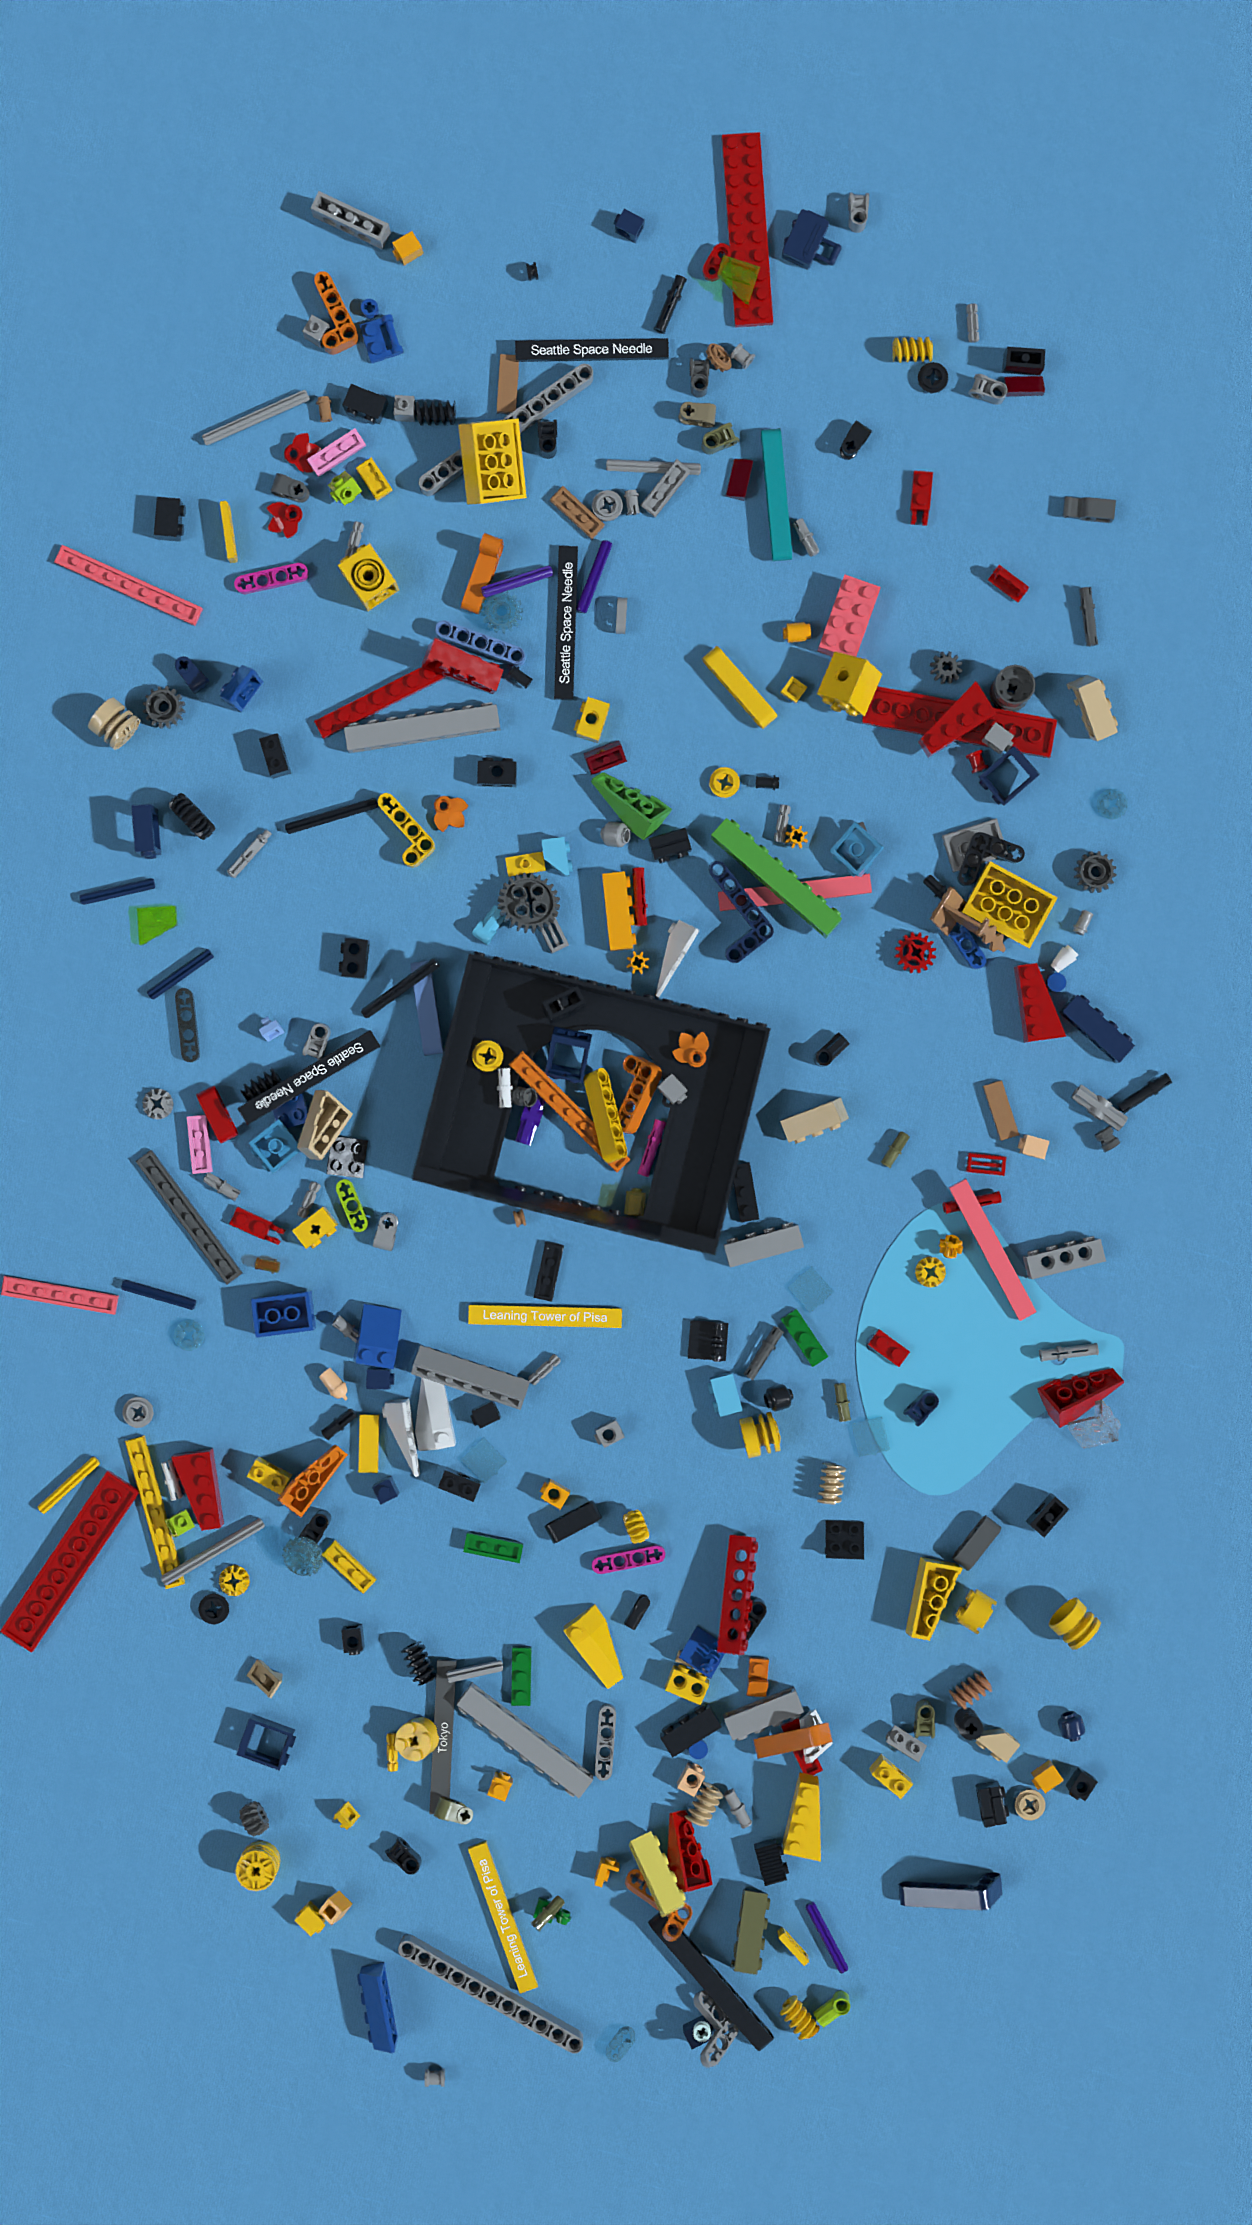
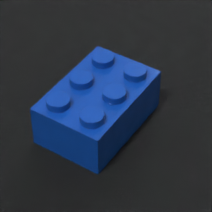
[251,1290,316,1338]

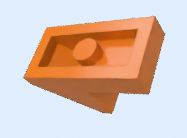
[747,1657,769,1697]

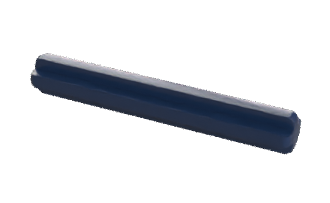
[80,878,155,905]
[147,949,214,999]
[121,1280,196,1310]

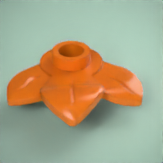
[434,796,468,832]
[672,1032,709,1067]

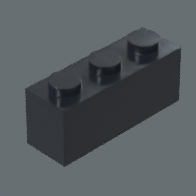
[660,1703,721,1758]

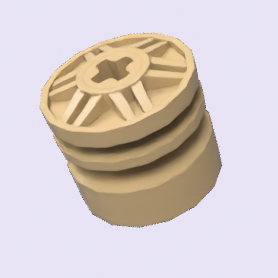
[88,697,140,750]

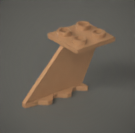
[930,887,1006,952]

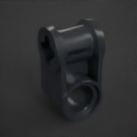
[538,419,557,459]
[840,420,872,460]
[298,1510,331,1548]
[385,1837,422,1875]

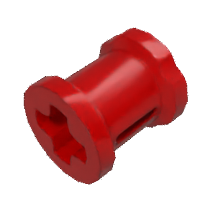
[966,750,989,774]

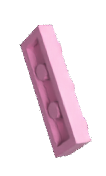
[307,428,366,477]
[187,1115,213,1174]

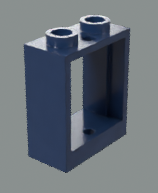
[979,746,1040,806]
[131,804,161,859]
[545,1027,592,1083]
[236,1714,296,1771]

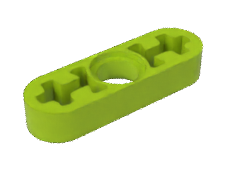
[336,1179,369,1232]

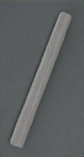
[202,390,310,445]
[161,1518,265,1585]

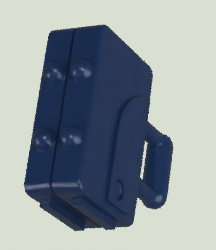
[782,209,842,270]

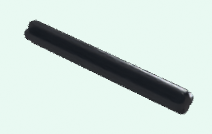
[285,798,378,834]
[361,958,440,1018]

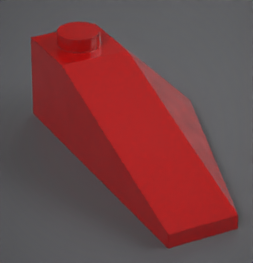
[667,1810,713,1893]

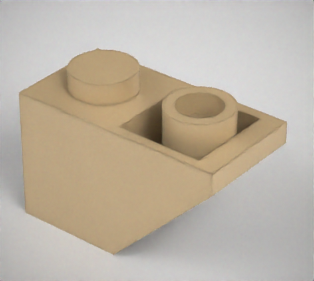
[975,1728,1020,1763]

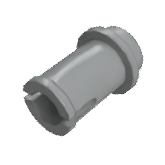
[624,490,640,515]
[1073,910,1094,936]

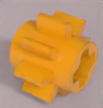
[785,826,808,849]
[626,951,649,974]
[939,1235,963,1259]

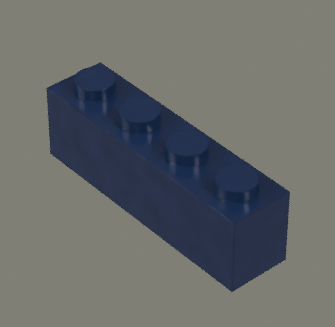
[1059,995,1135,1063]

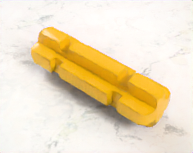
[386,1733,398,1772]

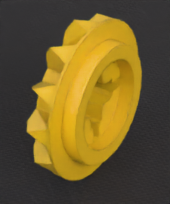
[709,767,740,798]
[472,1041,503,1071]
[915,1257,946,1288]
[218,1565,250,1597]

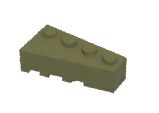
[731,1889,770,1975]

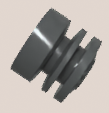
[989,665,1036,712]

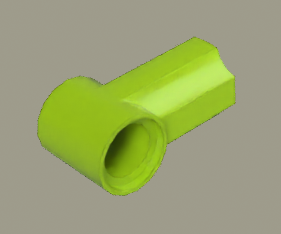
[813,1991,850,2028]

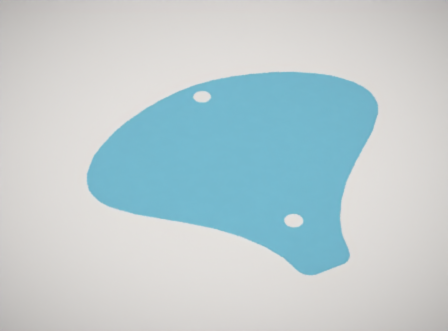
[856,1202,1124,1495]

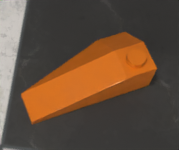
[277,1445,348,1517]

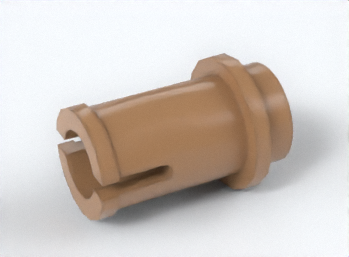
[316,396,333,422]

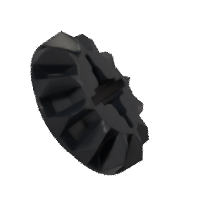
[918,362,948,394]
[198,1593,229,1625]

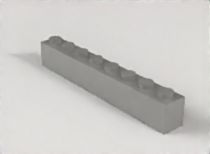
[344,702,501,753]
[457,1682,593,1798]

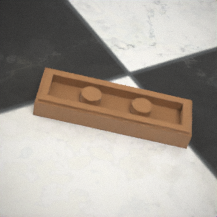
[497,354,519,414]
[550,486,605,540]
[983,1080,1019,1141]

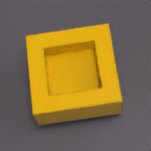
[780,676,808,704]

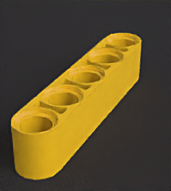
[702,646,778,729]
[583,1068,627,1163]

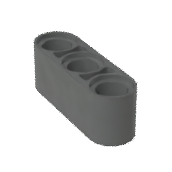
[952,1515,1001,1571]

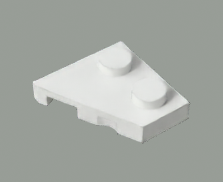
[799,1709,833,1763]

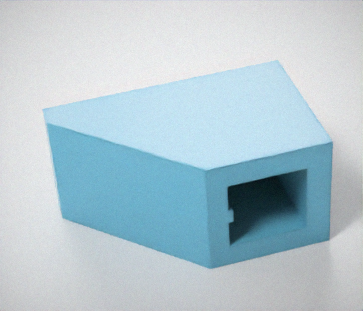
[542,837,573,877]

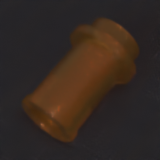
[255,1257,280,1274]

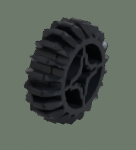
[169,793,215,840]

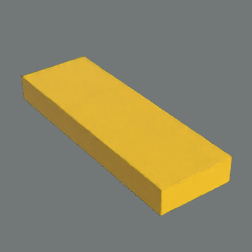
[220,501,238,563]
[358,1414,379,1473]
[321,1540,377,1594]

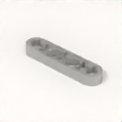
[595,1704,616,1781]

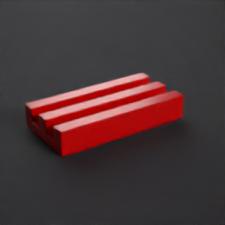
[966,1153,1007,1176]

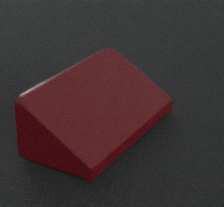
[1004,376,1045,397]
[726,459,753,501]
[584,740,627,775]

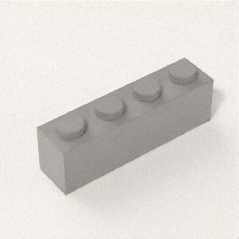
[723,1222,804,1268]
[723,1687,804,1741]

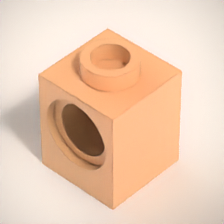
[1018,1135,1050,1160]
[677,1763,705,1797]

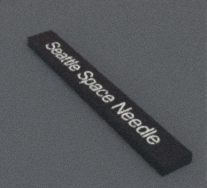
[515,338,669,362]
[554,546,578,700]
[237,1030,380,1125]

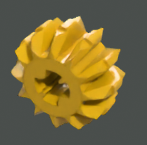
[623,1509,649,1544]

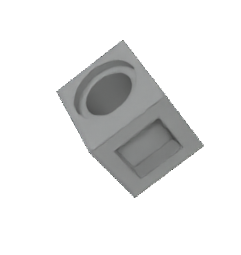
[302,315,330,348]
[394,395,416,422]
[982,722,1014,754]
[657,1074,688,1105]
[594,1418,625,1448]

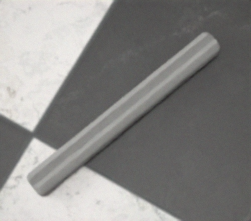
[606,459,701,475]

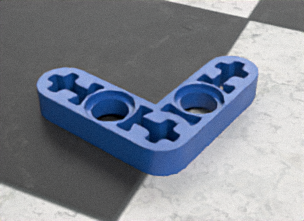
[949,913,986,969]

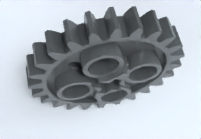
[497,873,560,934]

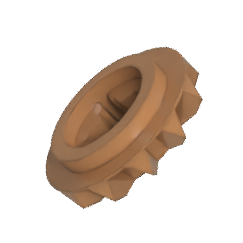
[706,343,732,372]

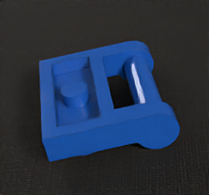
[359,314,404,364]

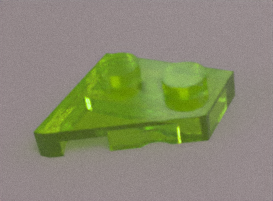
[717,255,760,305]
[137,906,178,946]

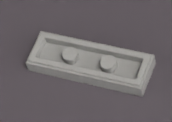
[641,459,691,517]

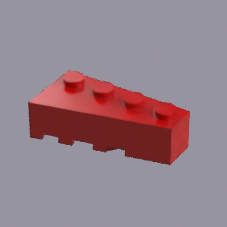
[421,638,504,694]
[918,681,997,758]
[1014,963,1066,1043]
[171,1448,224,1531]

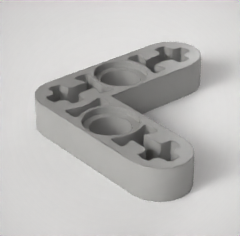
[694,1990,738,2068]

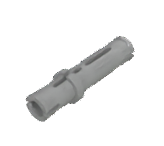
[1039,1343,1099,1362]

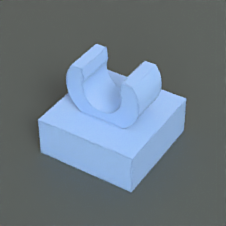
[259,1016,285,1042]

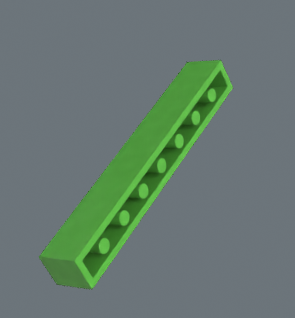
[711,818,842,939]

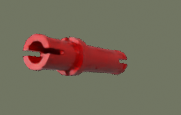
[632,867,648,926]
[943,1191,1002,1214]

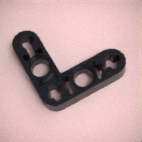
[957,832,1025,886]

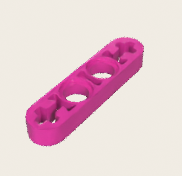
[234,563,309,594]
[592,1544,665,1574]

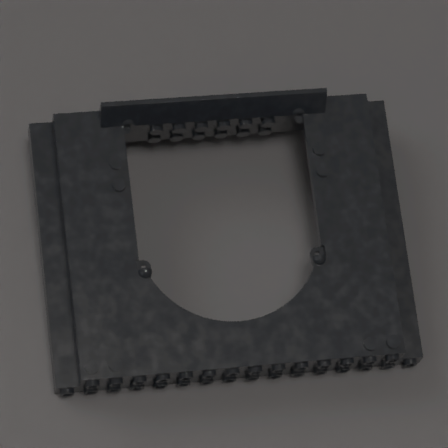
[411,951,771,1255]

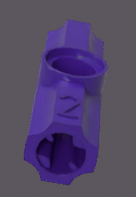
[515,1093,546,1146]

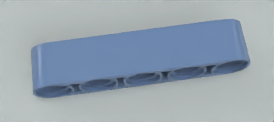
[435,620,526,667]
[411,960,444,1056]

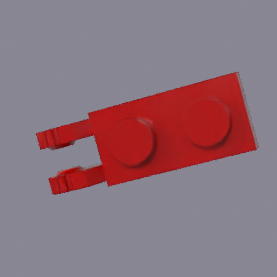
[910,470,933,526]
[229,1207,286,1245]

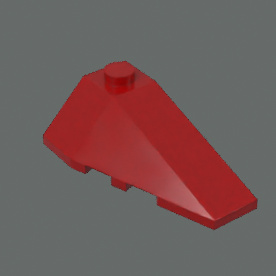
[1037,1368,1124,1428]

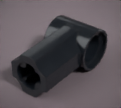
[813,1032,850,1067]

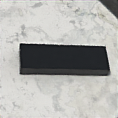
[533,1241,564,1302]

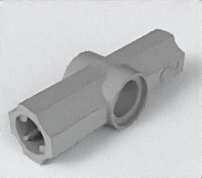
[1071,1084,1128,1131]

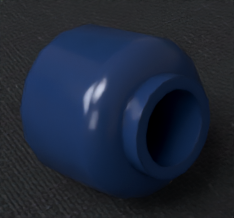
[1058,1711,1085,1742]

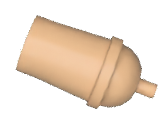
[319,1367,348,1401]

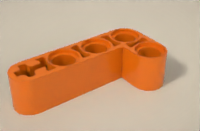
[314,271,359,355]
[461,533,504,615]
[618,1055,662,1134]
[753,1722,833,1759]
[625,1869,692,1941]

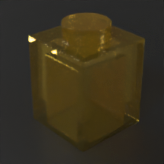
[624,1188,646,1216]

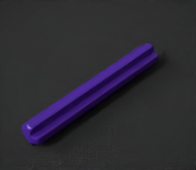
[576,540,612,613]
[481,565,553,598]
[805,1902,848,1974]

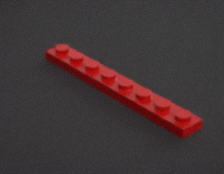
[314,667,447,739]

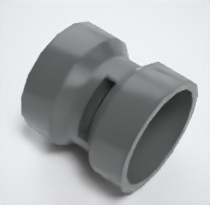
[511,1086,537,1107]
[1094,1126,1121,1152]

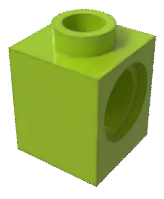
[164,1510,195,1537]

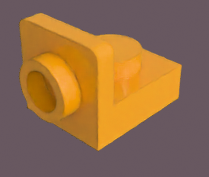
[487,1771,513,1802]
[594,1857,620,1887]

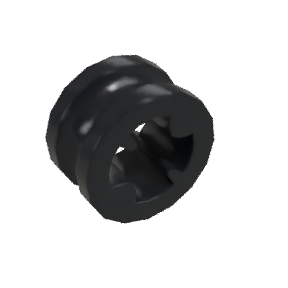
[526,262,539,281]

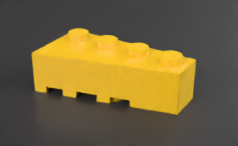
[905,1557,963,1641]
[782,1772,821,1862]

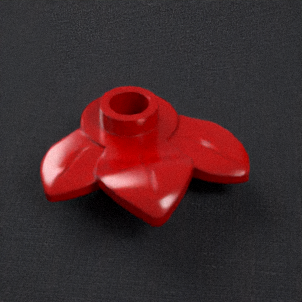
[284,433,322,473]
[267,502,303,538]

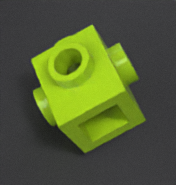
[328,471,362,506]

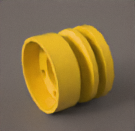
[739,1411,781,1458]
[1048,1597,1101,1650]
[236,1841,281,1891]

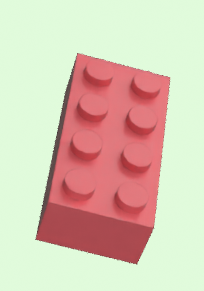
[817,575,881,657]

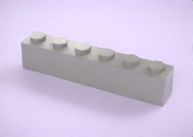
[411,1345,530,1410]

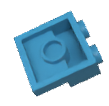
[830,822,884,877]
[249,1119,301,1173]

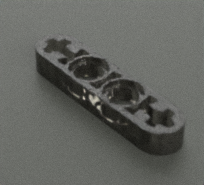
[175,988,200,1063]

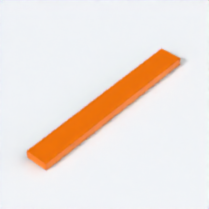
[509,1051,630,1172]

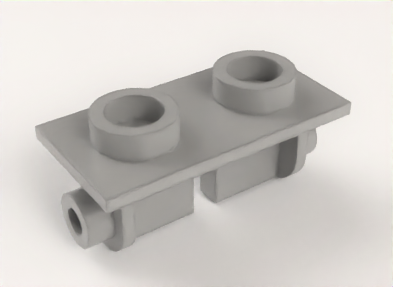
[885,1725,927,1763]

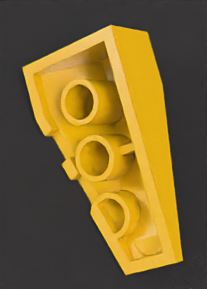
[563,1604,623,1689]

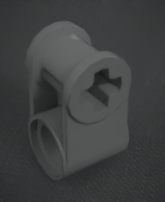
[690,358,709,398]
[270,473,310,503]

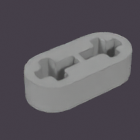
[616,597,627,634]

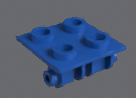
[273,1093,308,1128]
[679,1626,725,1679]

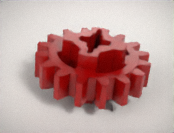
[894,932,936,974]

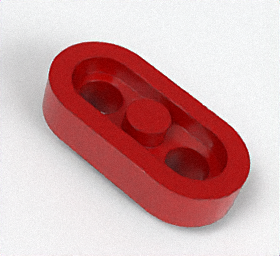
[702,243,731,281]

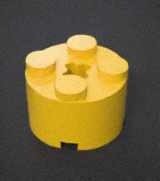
[955,1589,997,1634]
[394,1717,439,1762]

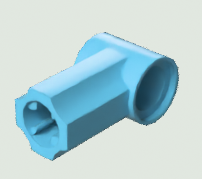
[471,905,506,945]

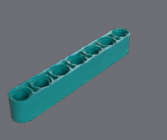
[761,428,792,562]

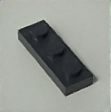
[733,1163,759,1222]

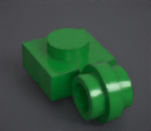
[533,1897,571,1925]

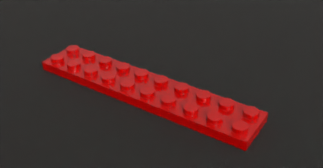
[722,132,773,328]
[861,686,1057,758]
[0,1470,140,1653]

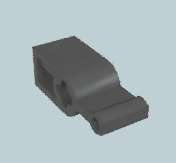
[1063,497,1116,523]

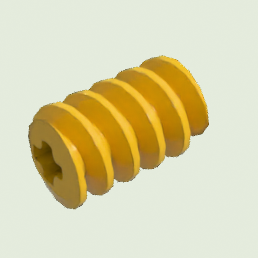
[892,337,933,363]
[779,1995,820,2040]

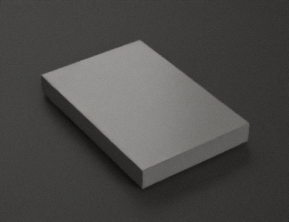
[941,818,1008,873]

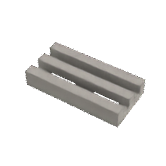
[541,917,569,954]

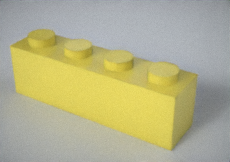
[629,1831,686,1917]

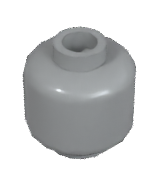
[600,822,630,847]

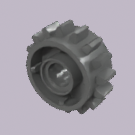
[143,686,186,729]
[1074,851,1117,893]

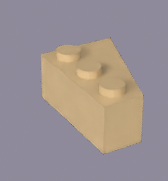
[1066,675,1118,742]
[297,1090,353,1160]
[780,1097,849,1144]

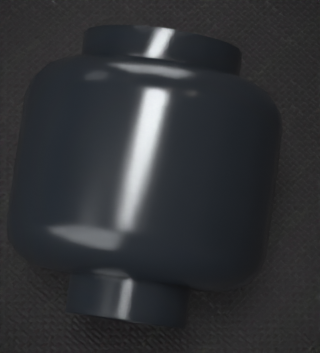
[763,1384,794,1412]

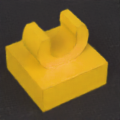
[333,1801,360,1830]

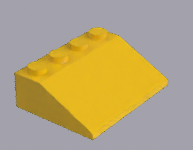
[458,419,527,505]
[962,861,1058,949]

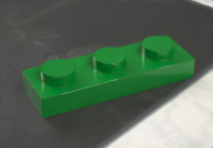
[781,1309,829,1367]
[463,1532,524,1563]
[511,1646,532,1706]

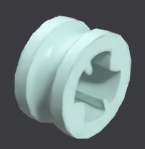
[693,2021,711,2042]

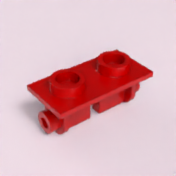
[988,565,1030,603]

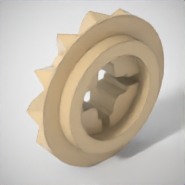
[1014,1789,1045,1820]

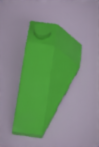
[591,772,672,840]

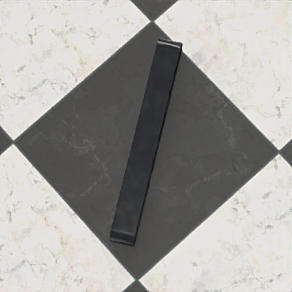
[648,1912,774,2052]

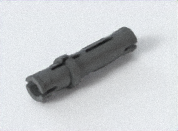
[1079,587,1098,647]
[743,1325,784,1380]

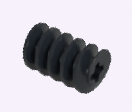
[416,400,456,426]
[240,1067,282,1102]
[401,1641,437,1686]
[954,1707,984,1741]

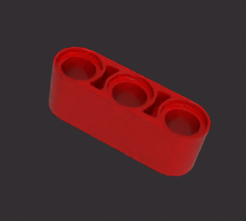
[196,1085,239,1143]

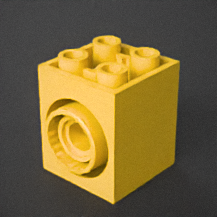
[338,543,399,612]
[817,651,882,717]

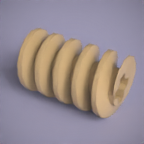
[817,1463,846,1505]
[685,1782,723,1826]

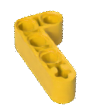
[378,793,435,868]

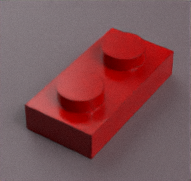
[868,1329,910,1367]

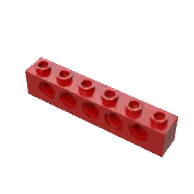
[717,1535,758,1655]

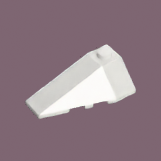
[655,920,699,999]
[415,1377,456,1451]
[382,1398,420,1477]

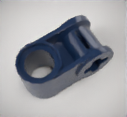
[175,656,210,694]
[903,1390,939,1427]

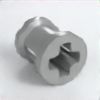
[730,343,755,369]
[425,2068,445,2087]

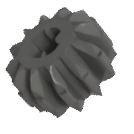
[930,651,962,684]
[239,1801,269,1837]

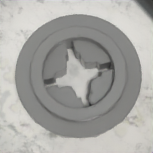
[592,490,623,522]
[142,1089,173,1119]
[123,1397,154,1428]

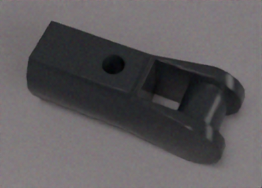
[624,1595,650,1630]

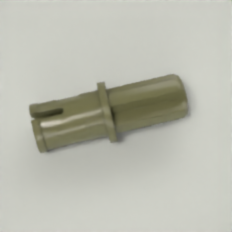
[880,1131,910,1168]
[834,1383,851,1422]
[531,1896,565,1932]

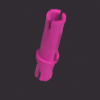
[637,1119,666,1177]

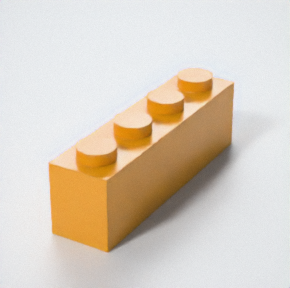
[602,871,636,952]

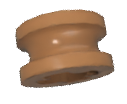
[513,1209,526,1228]

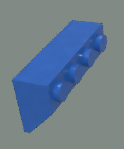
[357,1962,398,2053]

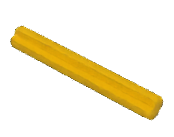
[38,1456,100,1514]

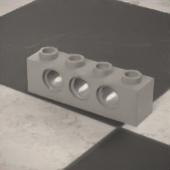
[311,191,391,250]
[1023,1236,1106,1279]

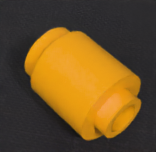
[783,622,811,643]

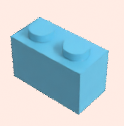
[707,1372,743,1417]

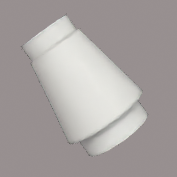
[1051,944,1079,973]

